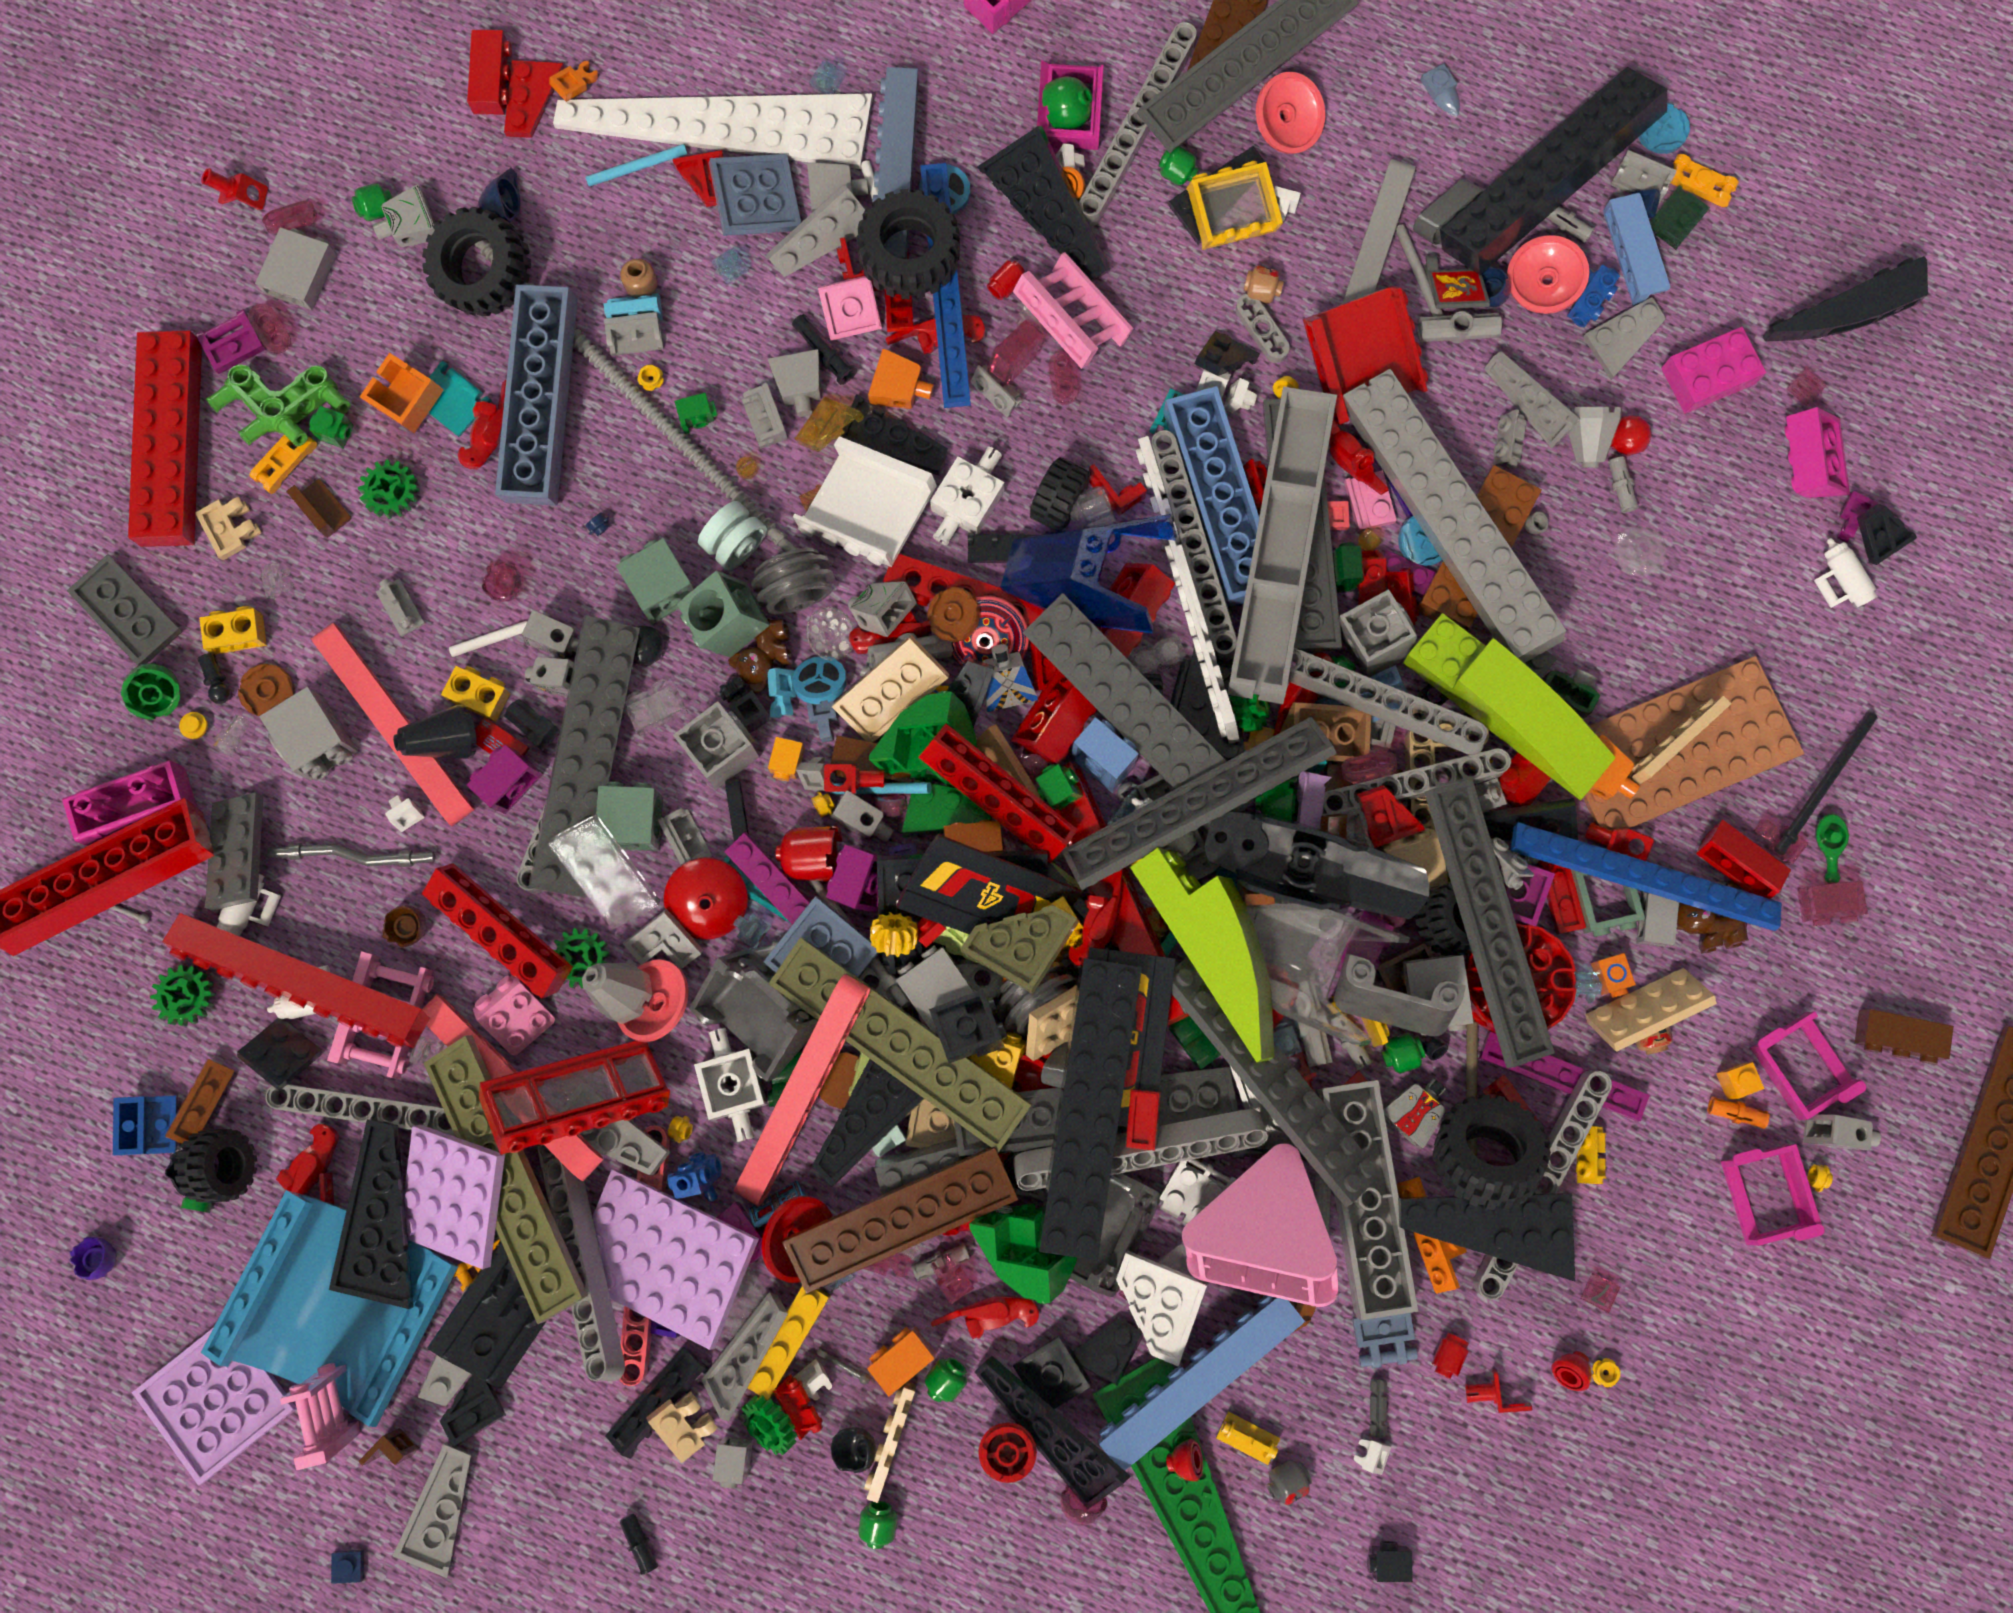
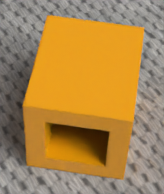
[768,737,805,782]
[1716,1062,1764,1100]

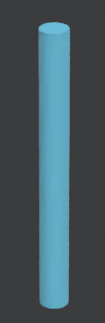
[585,144,687,187]
[829,782,932,794]

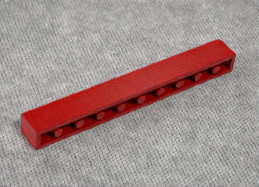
[1055,762,1189,1026]
[162,913,430,1048]

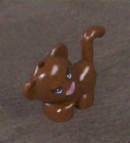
[728,619,792,694]
[1676,880,1749,954]

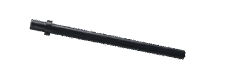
[1774,712,1878,855]

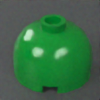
[1042,76,1092,130]
[121,663,181,720]
[1256,776,1299,821]

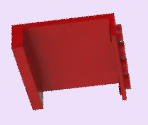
[1303,286,1428,424]

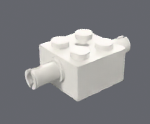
[930,447,1004,545]
[694,1028,768,1142]

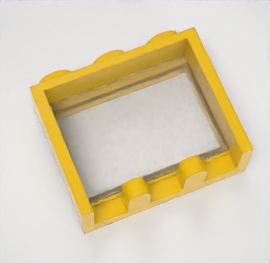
[1186,161,1283,250]

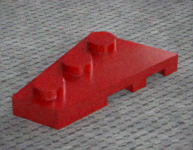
[504,60,565,138]

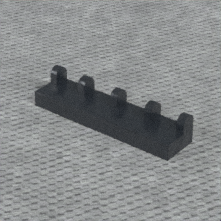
[968,532,1076,564]
[605,1347,709,1459]

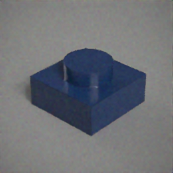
[1632,189,1661,218]
[331,1550,364,1584]

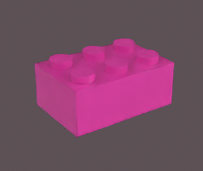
[1661,327,1766,414]

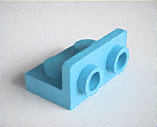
[603,293,663,320]

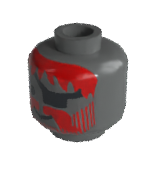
[1267,1460,1312,1505]

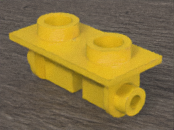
[1576,1126,1606,1184]
[1216,1411,1281,1465]

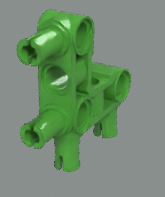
[206,364,351,447]

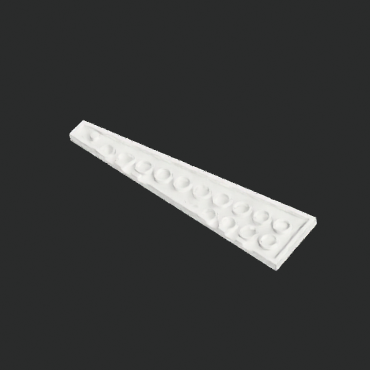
[553,94,873,169]
[1136,436,1240,744]

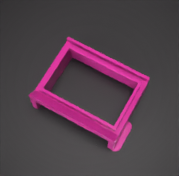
[1037,60,1104,153]
[1750,1011,1866,1120]
[1720,1144,1825,1246]

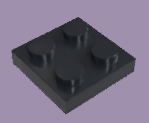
[237,1018,322,1091]
[1013,1334,1093,1409]

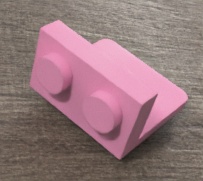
[473,975,555,1056]

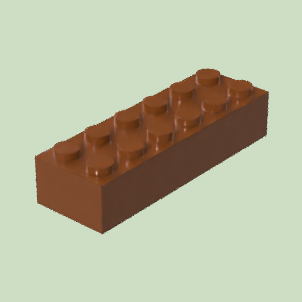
[1417,465,1542,631]

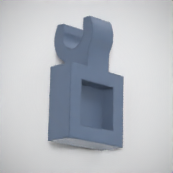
[806,700,837,743]

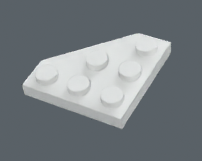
[1116,1251,1208,1366]

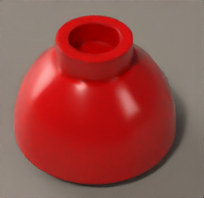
[1551,1351,1592,1391]
[1166,1439,1203,1481]

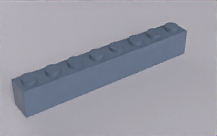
[872,67,919,259]

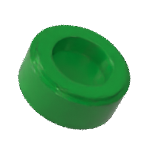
[180,1197,213,1213]

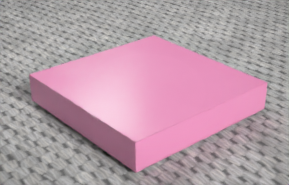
[818,276,882,341]

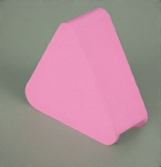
[1182,1144,1339,1307]

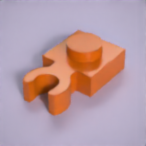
[549,61,598,102]

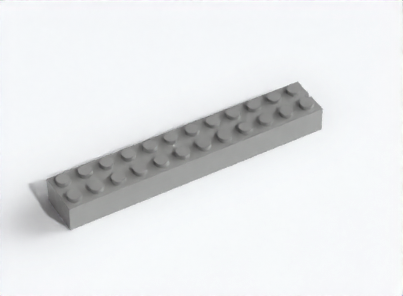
[1343,369,1566,663]
[1228,387,1337,704]

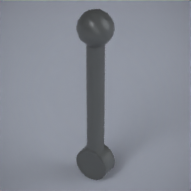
[816,1348,870,1385]

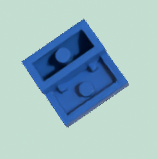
[112,1096,178,1156]

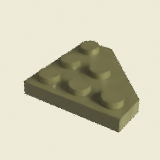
[960,905,1079,994]

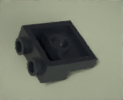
[929,989,1007,1064]

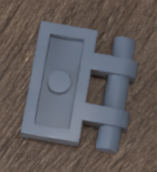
[1352,1313,1418,1369]

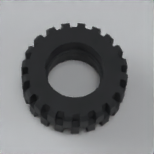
[857,189,960,299]
[422,207,531,317]
[1433,1095,1551,1210]

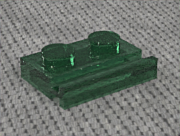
[1650,185,1710,250]

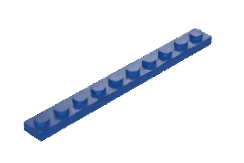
[920,163,971,408]
[1511,822,1782,931]

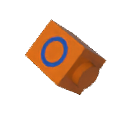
[1590,953,1636,998]

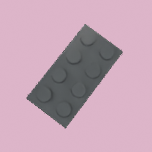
[67,554,182,666]
[205,792,263,910]

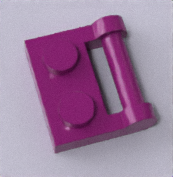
[196,309,266,374]

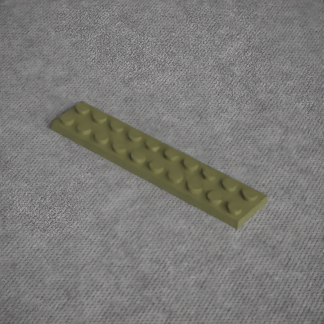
[769,937,1033,1152]
[423,1035,588,1324]

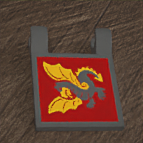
[1424,255,1490,309]

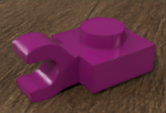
[1837,491,1878,543]

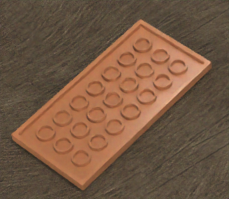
[1583,656,1804,831]

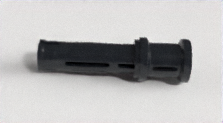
[792,314,857,385]

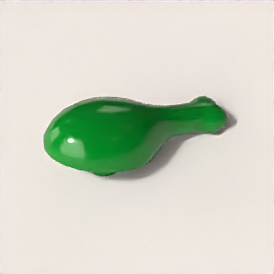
[1815,814,1849,883]

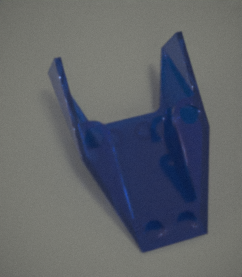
[1000,514,1177,634]

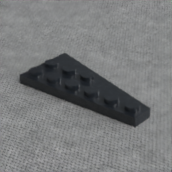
[977,126,1111,282]
[1178,606,1245,761]
[812,1006,924,1187]
[329,1119,413,1309]
[1398,1193,1575,1281]
[974,1356,1131,1510]

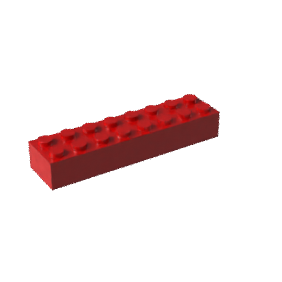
[128,331,202,547]
[1010,563,1175,765]
[0,798,215,956]

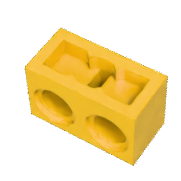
[199,606,267,655]
[441,666,511,722]

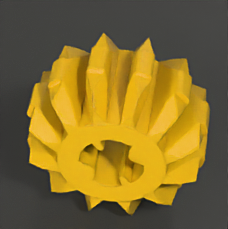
[870,912,918,957]

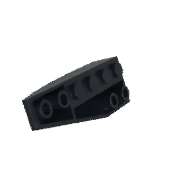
[1763,256,1928,341]

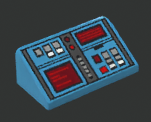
[749,1181,806,1228]

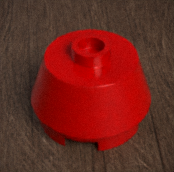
[978,1422,1037,1483]

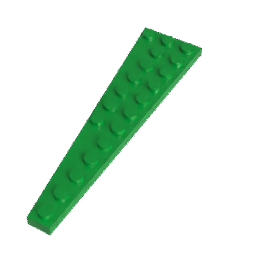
[1092,1357,1260,1613]

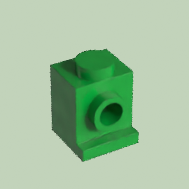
[674,393,718,434]

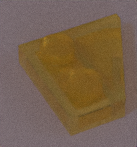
[795,396,864,452]

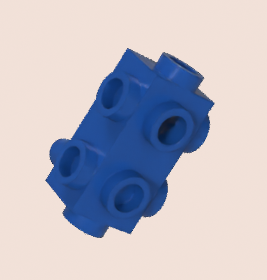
[1567,264,1620,327]
[668,1152,722,1202]

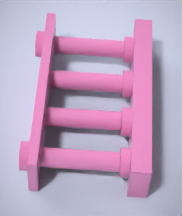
[1013,252,1134,369]
[327,951,434,1079]
[280,1363,361,1471]

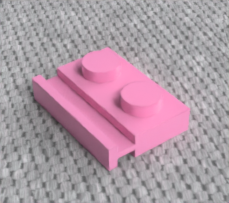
[1344,470,1397,532]

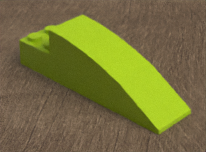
[1404,613,1616,801]
[1130,848,1275,1062]

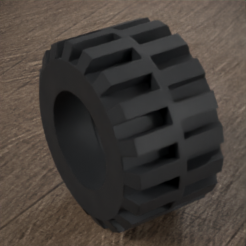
[1030,457,1090,532]
[1415,883,1471,956]
[174,1129,257,1202]

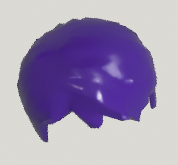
[69,1237,117,1280]

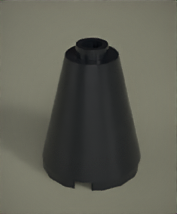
[393,704,476,759]

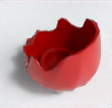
[1611,415,1652,456]

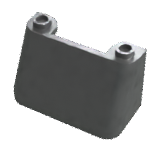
[689,950,818,1082]
[1334,954,1466,1036]
[1070,1173,1160,1297]

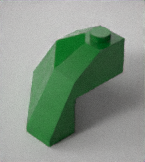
[869,691,977,789]
[969,1203,1077,1304]

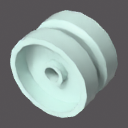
[698,501,767,571]

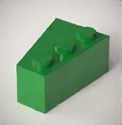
[902,779,992,838]

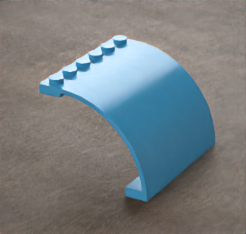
[201,1190,458,1427]

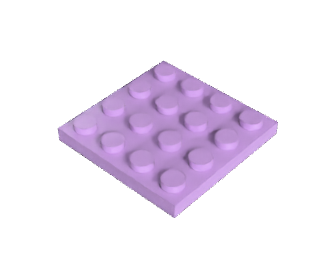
[404,1125,505,1269]
[132,1327,297,1486]

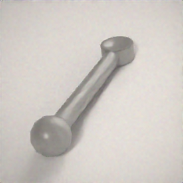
[110,905,150,924]

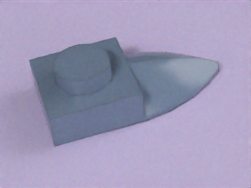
[1420,64,1460,116]

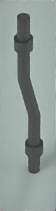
[267,843,435,867]

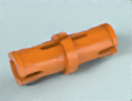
[1707,1096,1770,1129]

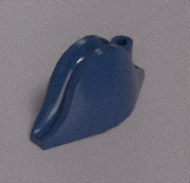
[478,167,520,223]

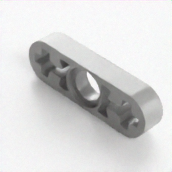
[1235,294,1289,363]

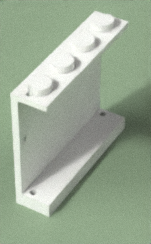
[793,436,937,567]

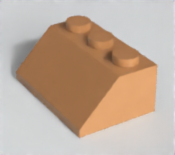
[1280,702,1371,763]

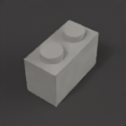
[713,1437,753,1488]

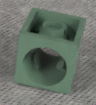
[615,538,694,625]
[677,570,770,658]
[594,782,663,851]

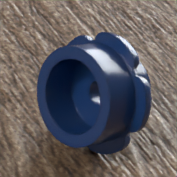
[585,512,610,537]

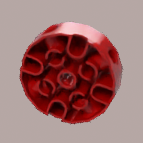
[1464,924,1577,1034]

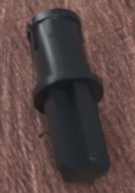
[620,1514,659,1575]

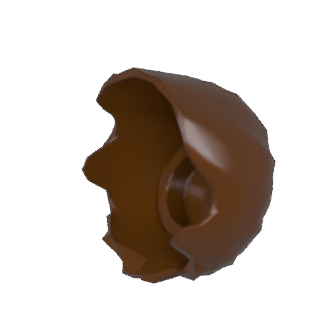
[381,905,426,948]

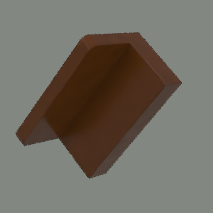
[286,479,352,538]
[358,1428,420,1466]

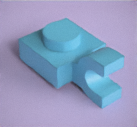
[768,668,796,718]

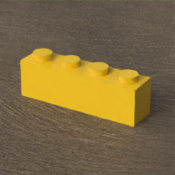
[747,1286,831,1401]

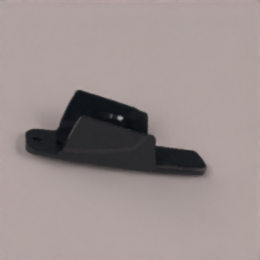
[1204,811,1429,919]

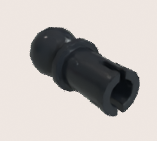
[197,653,231,704]

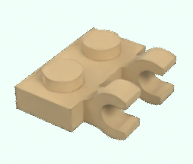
[195,497,262,560]
[646,1392,718,1463]

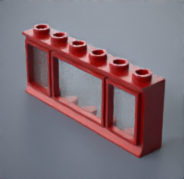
[479,1041,670,1155]

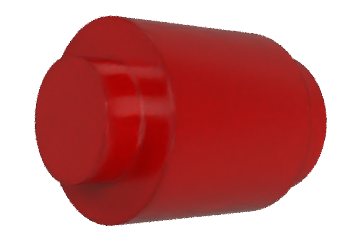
[987,260,1025,300]
[1431,1333,1469,1379]

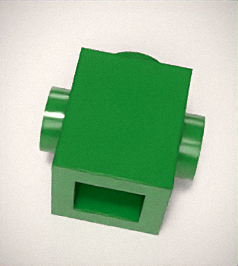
[309,406,354,449]
[1036,764,1083,810]

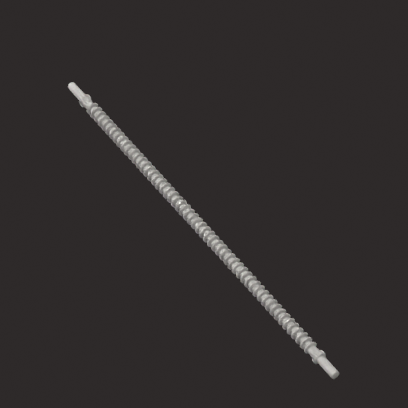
[474,240,797,552]

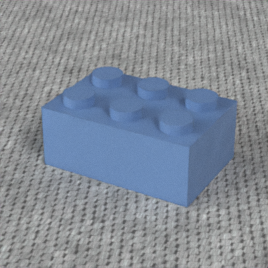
[1071,717,1139,793]

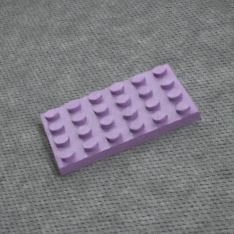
[592,1169,759,1350]

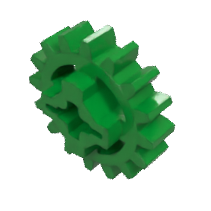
[358,459,420,519]
[1229,694,1270,732]
[553,928,611,989]
[150,965,216,1026]
[741,1395,797,1455]

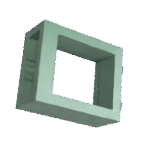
[1571,854,1645,937]

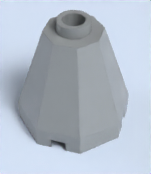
[1568,407,1622,468]
[582,963,652,1024]

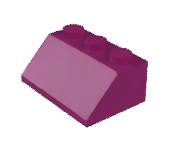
[1785,407,1850,498]

